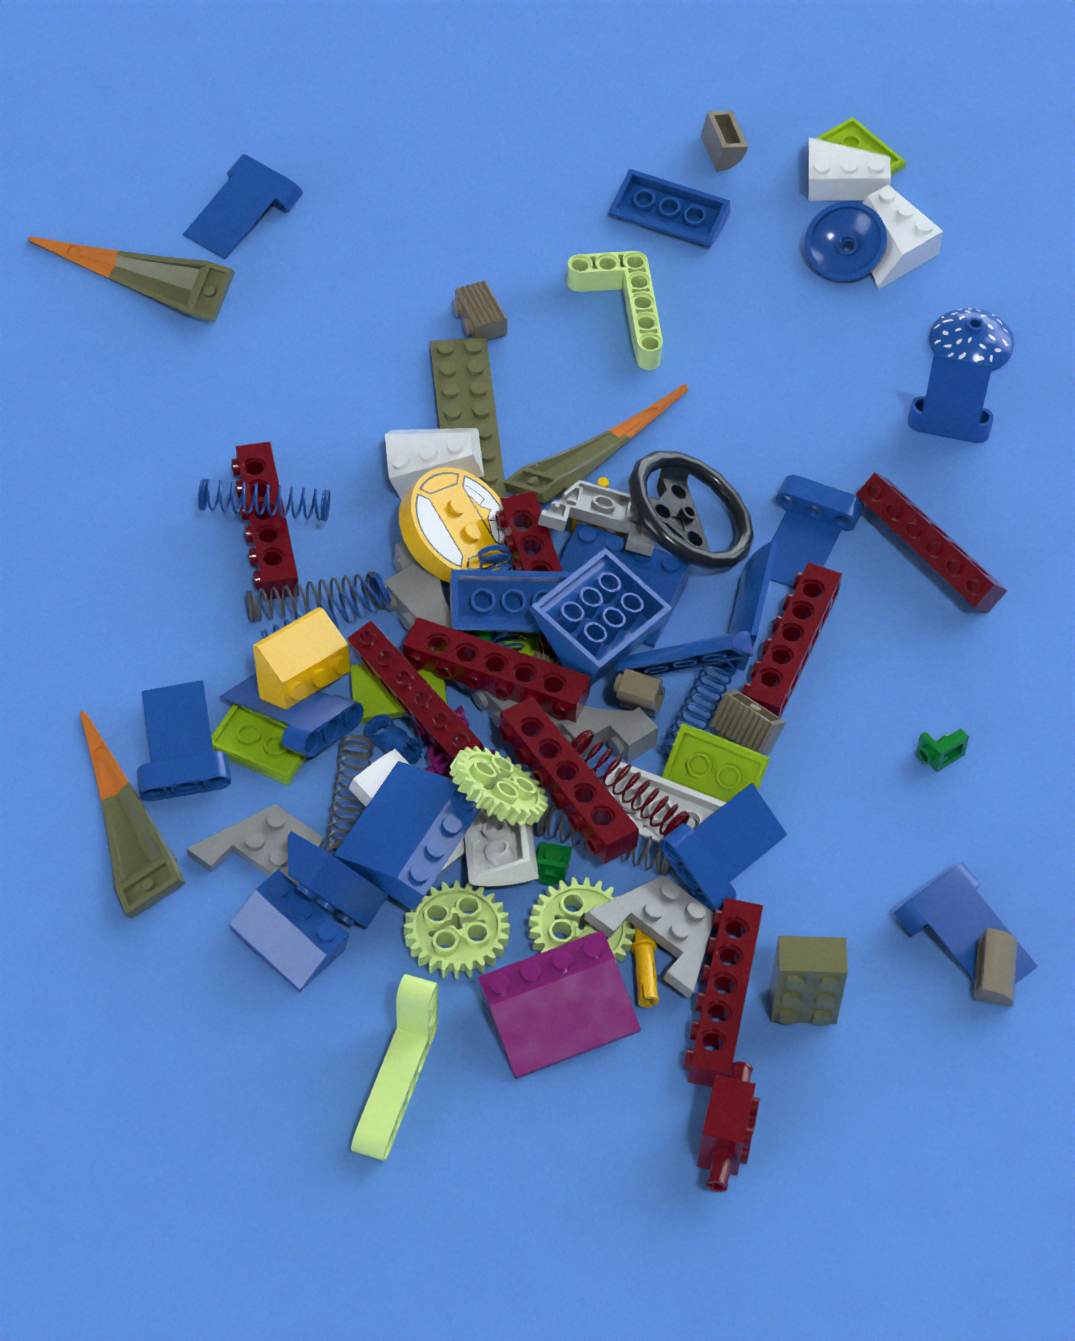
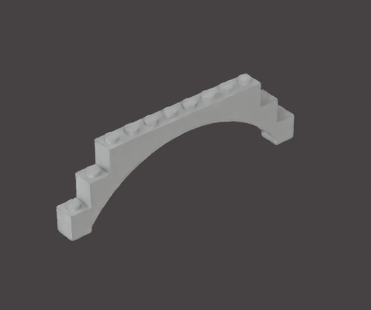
[382,540,659,764]

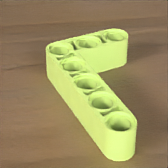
[567,251,663,370]
[351,974,438,1161]

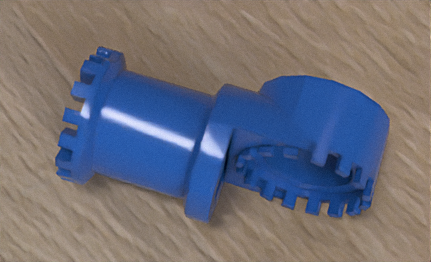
[365,714,425,764]

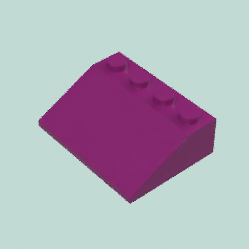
[478,930,641,1079]

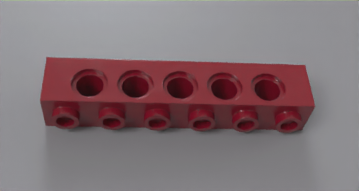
[231,442,299,601]
[855,472,1008,613]
[495,491,563,658]
[742,562,842,718]
[403,617,591,723]
[347,620,484,764]
[498,696,639,864]
[684,898,763,1087]

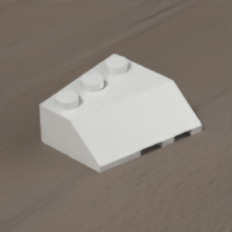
[808,137,891,201]
[852,185,943,290]
[385,428,484,499]

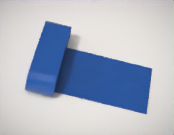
[183,154,303,259]
[908,354,994,443]
[770,475,864,588]
[220,673,364,757]
[137,680,231,801]
[659,783,787,913]
[894,862,1038,984]

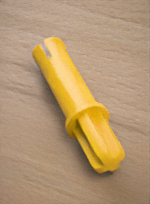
[631,925,659,1008]

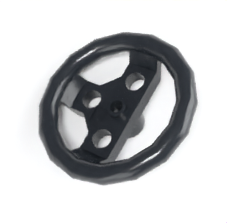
[628,451,754,570]

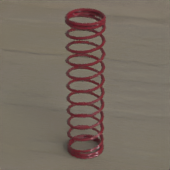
[571,730,690,837]

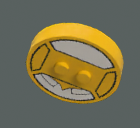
[399,467,511,583]

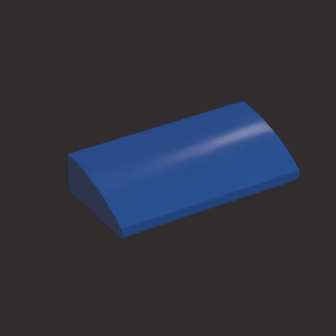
[609,168,730,247]
[721,541,778,671]
[450,569,574,633]
[616,631,753,677]

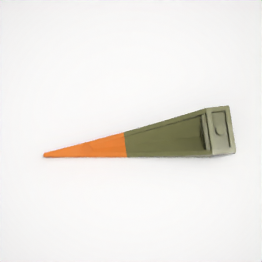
[28,236,235,324]
[503,384,688,503]
[80,711,186,918]

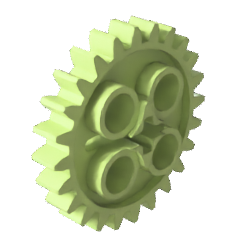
[449,746,548,827]
[528,877,635,962]
[404,880,510,979]

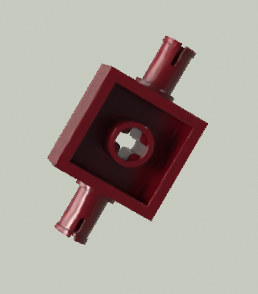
[697,1061,760,1192]

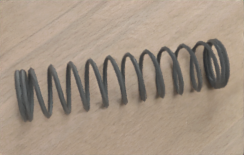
[246,571,380,623]
[324,735,374,852]
[536,802,672,876]

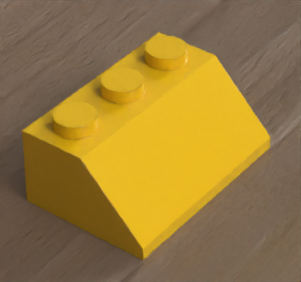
[253,607,351,710]

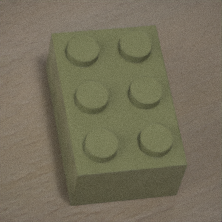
[769,936,848,1026]

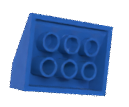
[560,523,690,648]
[529,548,672,686]
[333,761,482,911]

